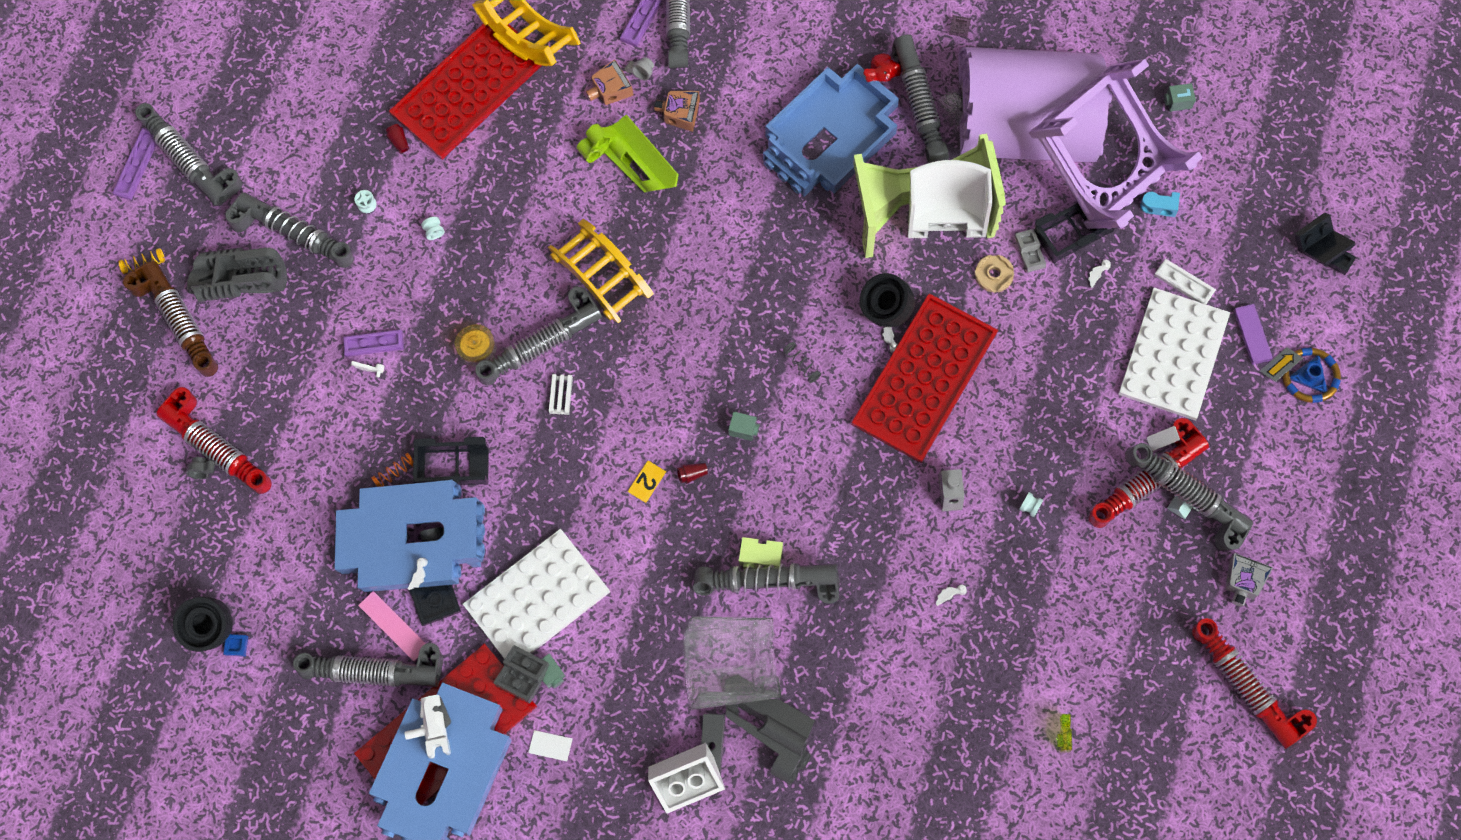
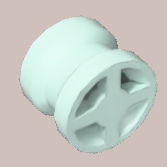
[354,190,377,213]
[421,217,445,240]
[1019,492,1043,517]

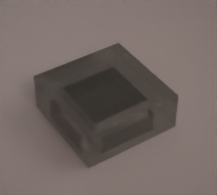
[949,15,971,38]

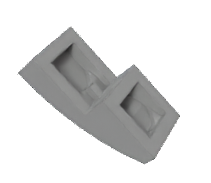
[1015,229,1046,273]

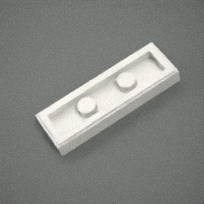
[1154,259,1216,304]

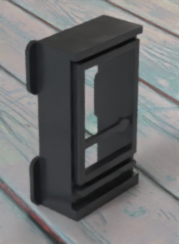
[1034,191,1115,263]
[413,437,489,485]

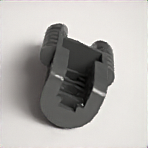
[187,247,287,302]

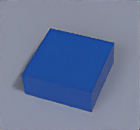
[223,634,248,657]

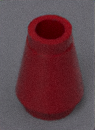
[386,124,410,154]
[677,463,708,484]

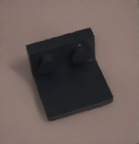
[1294,213,1355,266]

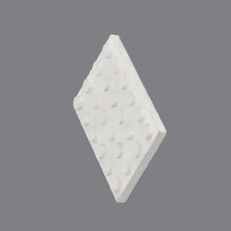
[1118,288,1230,421]
[463,529,610,659]

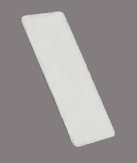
[1147,426,1180,451]

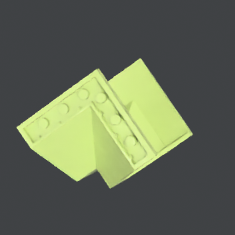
[853,134,1006,258]

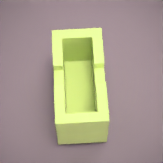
[739,537,783,569]

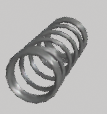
[783,342,821,383]

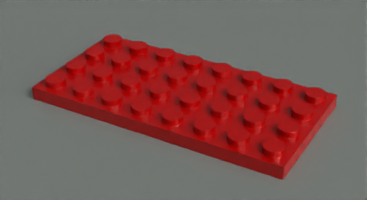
[389,15,542,160]
[851,293,998,463]
[354,643,537,805]

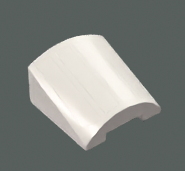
[908,160,992,238]

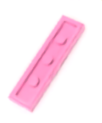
[358,591,426,663]

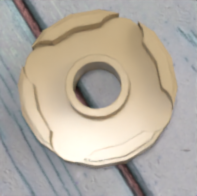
[975,255,1014,293]

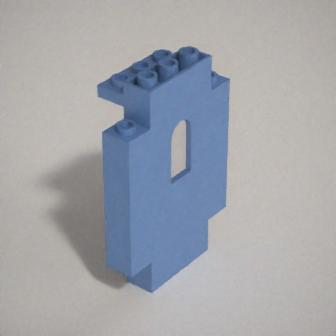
[763,64,899,197]
[335,480,485,592]
[369,683,512,840]

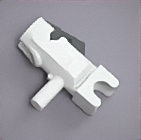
[405,695,451,759]

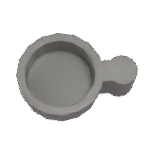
[625,57,654,81]

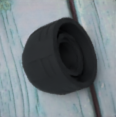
[859,273,915,327]
[173,596,233,652]

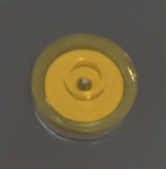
[455,324,497,366]

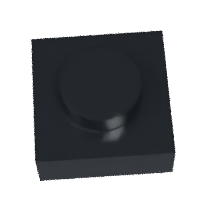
[1328,252,1356,275]

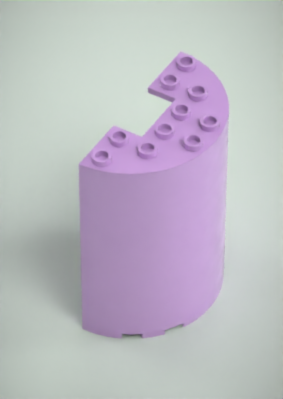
[958,47,1112,162]

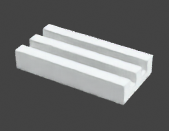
[549,374,573,415]

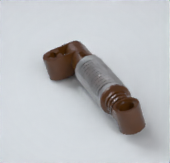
[123,261,218,377]

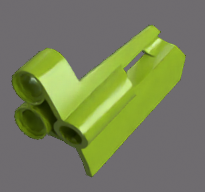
[576,115,679,192]

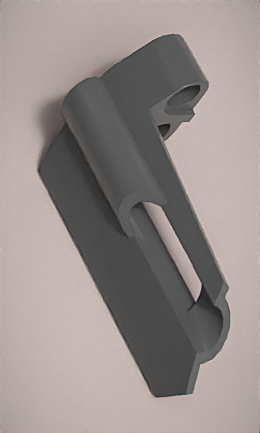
[725,676,815,785]

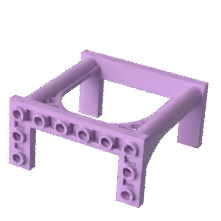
[1029,59,1202,229]

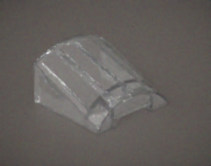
[683,617,781,710]

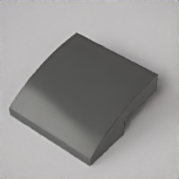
[494,645,549,704]

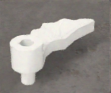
[1088,260,1111,288]
[936,585,967,606]

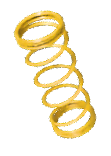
[118,248,165,274]

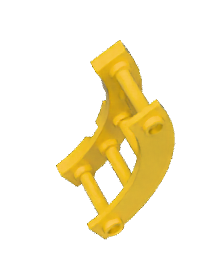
[472,0,581,66]
[548,219,654,323]

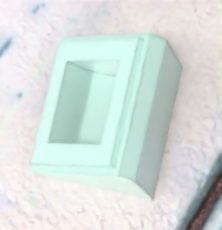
[1167,493,1192,519]

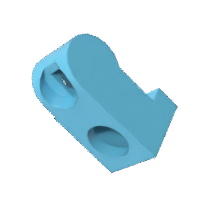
[1140,192,1180,217]

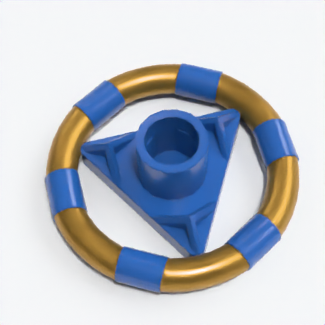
[1282,347,1341,403]

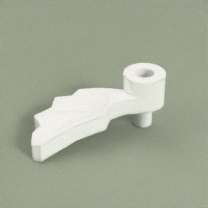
[882,327,898,353]
[351,361,385,378]
[408,558,428,590]

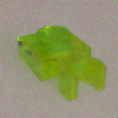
[1057,714,1072,753]

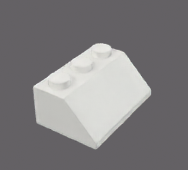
[648,743,725,813]

